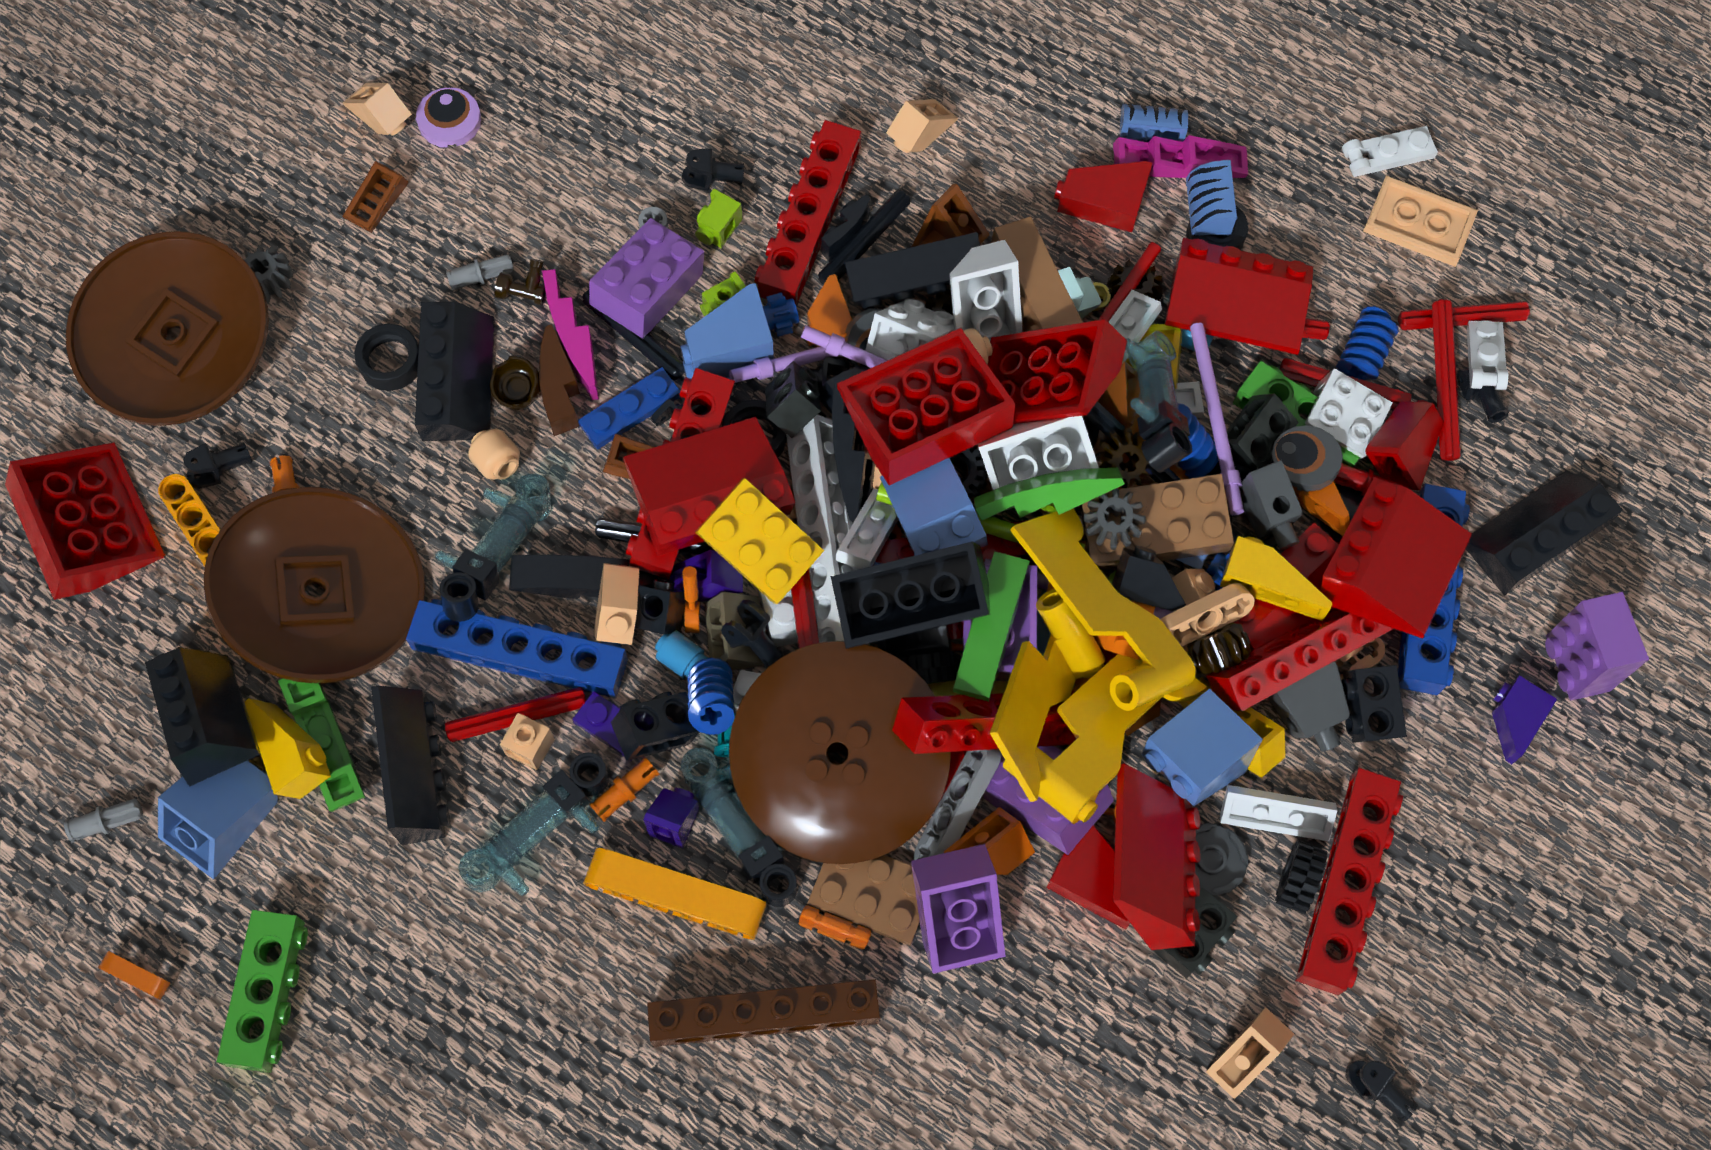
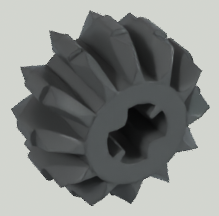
[244,245,293,304]
[1084,488,1146,550]

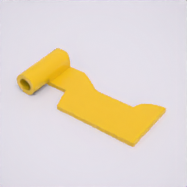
[1010,508,1196,711]
[990,589,1106,802]
[1003,654,1207,824]

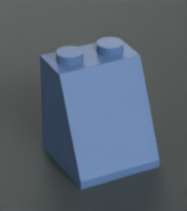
[680,283,774,379]
[1141,689,1263,806]
[158,760,278,880]

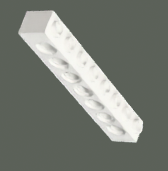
[786,415,870,645]

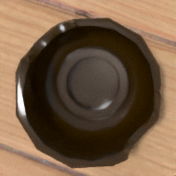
[490,356,541,410]

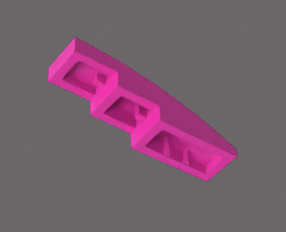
[1113,135,1248,178]
[542,269,599,400]

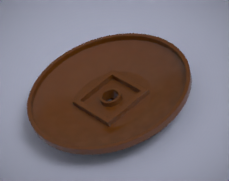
[66,231,269,426]
[204,487,425,683]
[729,641,951,864]

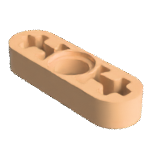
[1160,583,1255,647]

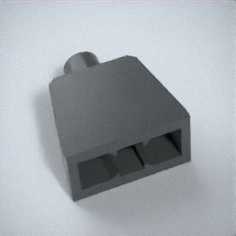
[1239,460,1302,550]
[1268,661,1350,752]

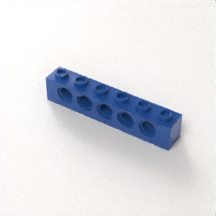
[1397,484,1470,696]
[406,599,628,699]

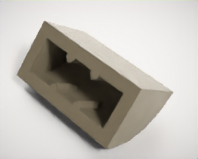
[705,592,764,670]

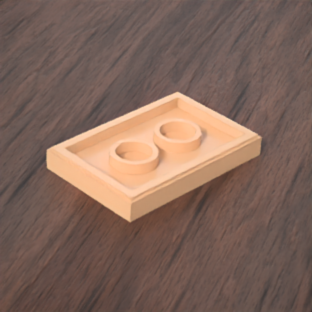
[1363,175,1478,267]

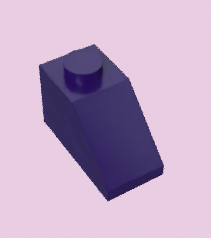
[665,550,743,601]
[1492,675,1557,765]
[643,787,700,849]

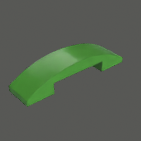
[278,679,365,812]

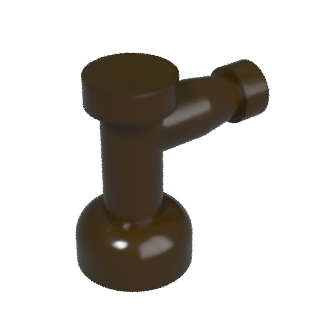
[494,259,546,306]

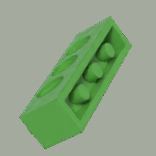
[1233,361,1360,467]
[216,910,308,1073]

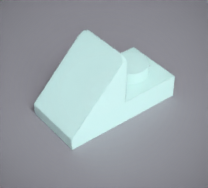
[1058,267,1101,319]

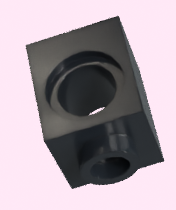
[635,579,686,635]

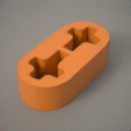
[98,951,171,1000]

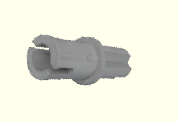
[446,255,514,291]
[64,799,143,843]

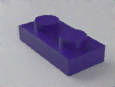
[572,691,643,761]

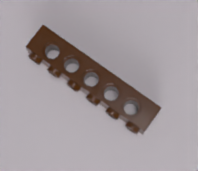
[647,979,880,1047]

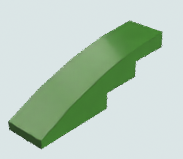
[974,468,1125,521]
[953,552,1030,702]

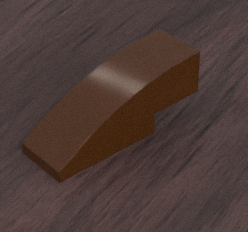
[539,324,580,436]

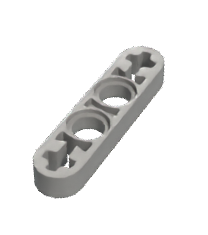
[914,749,1001,860]

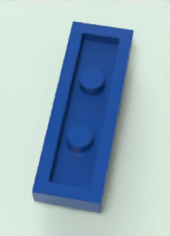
[578,367,680,450]

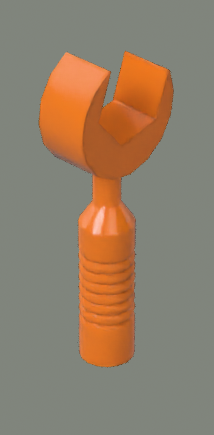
[682,566,701,633]

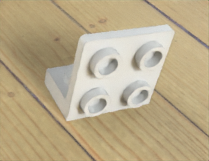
[865,299,955,360]
[1305,368,1393,458]

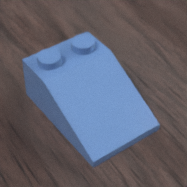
[880,458,988,555]

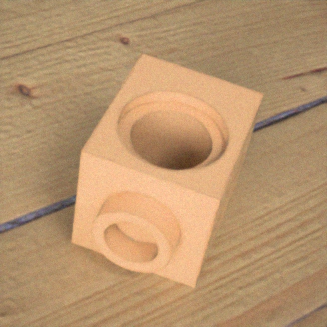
[500,713,555,770]

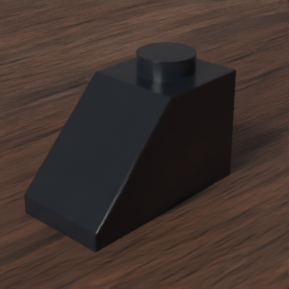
[1112,546,1186,611]

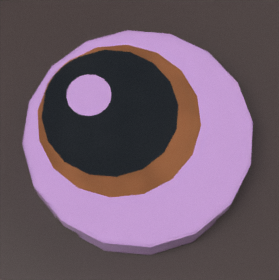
[416,87,481,147]

